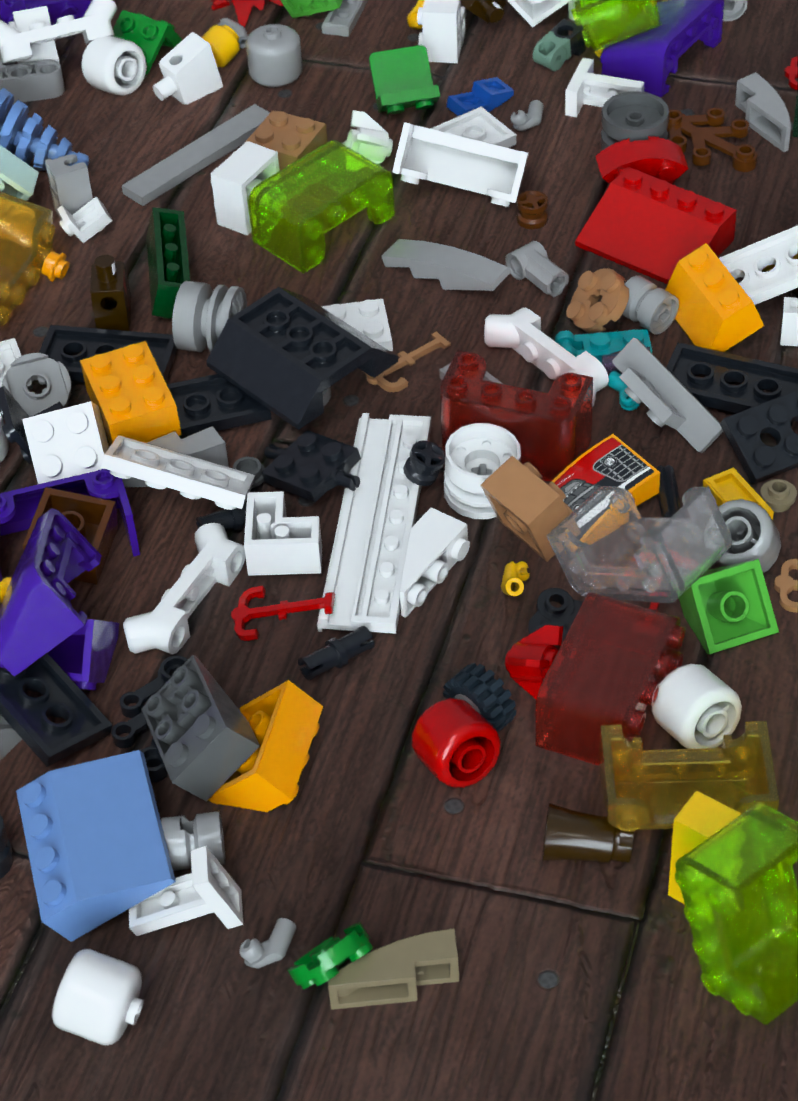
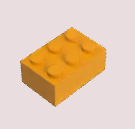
[80,341,182,445]

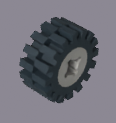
[443,663,517,732]

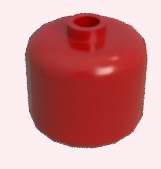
[412,698,501,788]

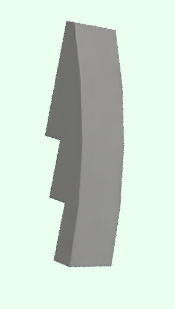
[381,239,510,291]

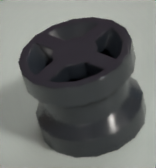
[403,440,445,486]

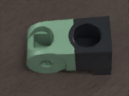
[533,19,586,71]

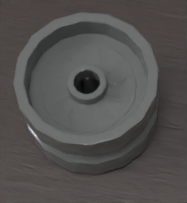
[601,91,669,150]

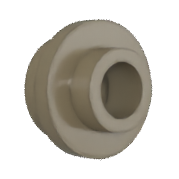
[760,479,797,512]

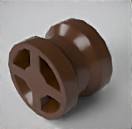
[517,190,548,229]

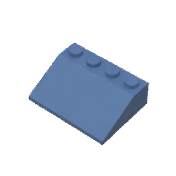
[16,750,176,942]

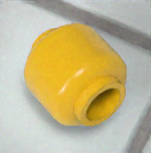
[201,25,240,68]

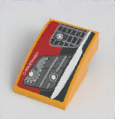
[552,434,660,552]

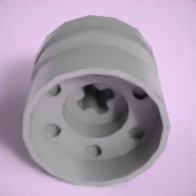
[172,281,247,353]

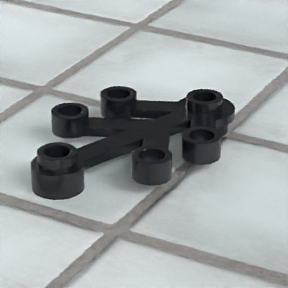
[111,656,188,782]

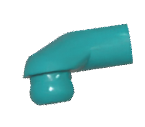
[607,370,642,411]

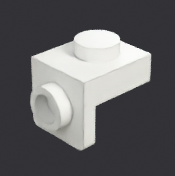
[57,196,113,243]

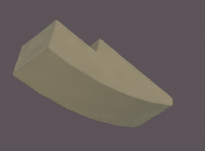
[328,928,459,1010]

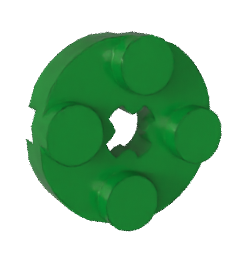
[287,922,373,990]

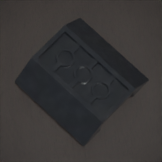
[206,287,398,430]

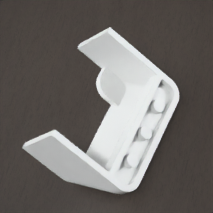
[392,122,529,207]

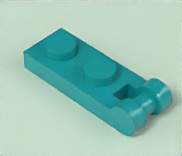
[555,329,653,365]

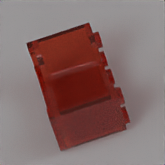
[440,350,593,482]
[536,592,686,774]

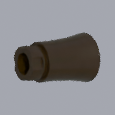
[542,803,634,863]

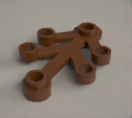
[667,107,758,172]

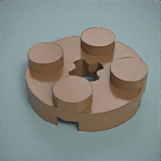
[566,268,629,334]

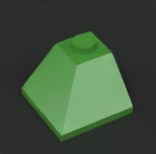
[674,559,779,654]

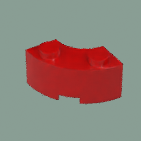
[595,136,689,184]

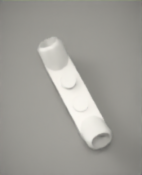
[0,0,117,64]
[484,307,609,412]
[123,523,245,655]

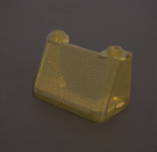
[599,721,779,832]

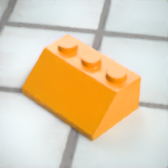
[665,243,765,352]
[208,680,323,812]

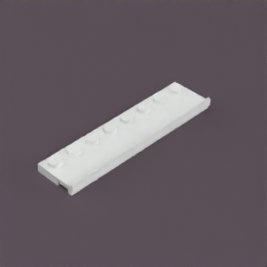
[317,413,432,634]

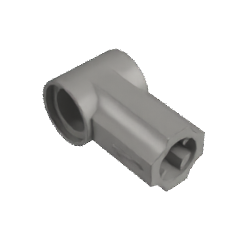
[505,241,569,297]

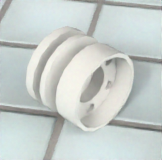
[444,423,521,519]

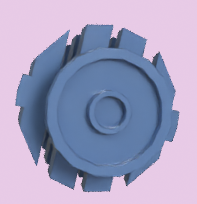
[0,88,89,171]

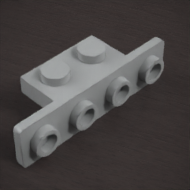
[612,338,723,453]

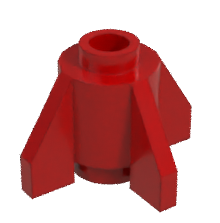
[505,625,577,704]

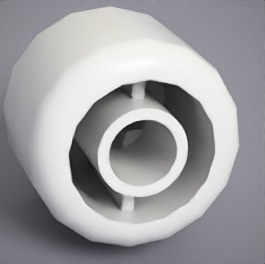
[81,36,147,96]
[652,663,742,752]
[52,949,144,1046]

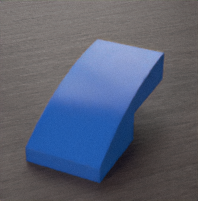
[446,77,514,116]

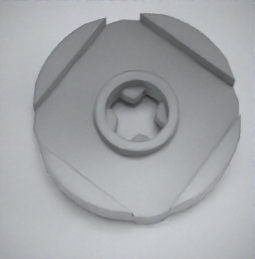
[2,353,71,417]

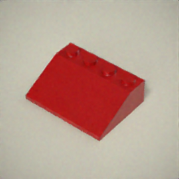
[575,167,737,285]

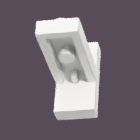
[565,58,645,117]
[129,846,243,936]

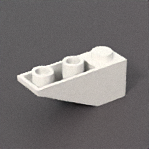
[399,507,470,618]

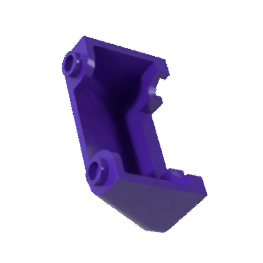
[600,0,724,98]
[0,508,102,677]

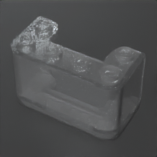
[546,486,732,603]

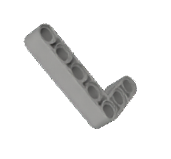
[0,53,65,104]

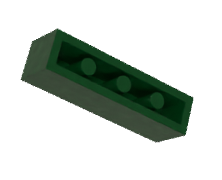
[146,207,190,319]

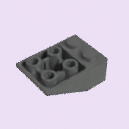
[141,655,260,801]

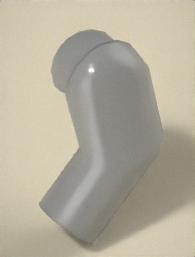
[216,18,248,48]
[510,100,544,131]
[239,918,297,969]

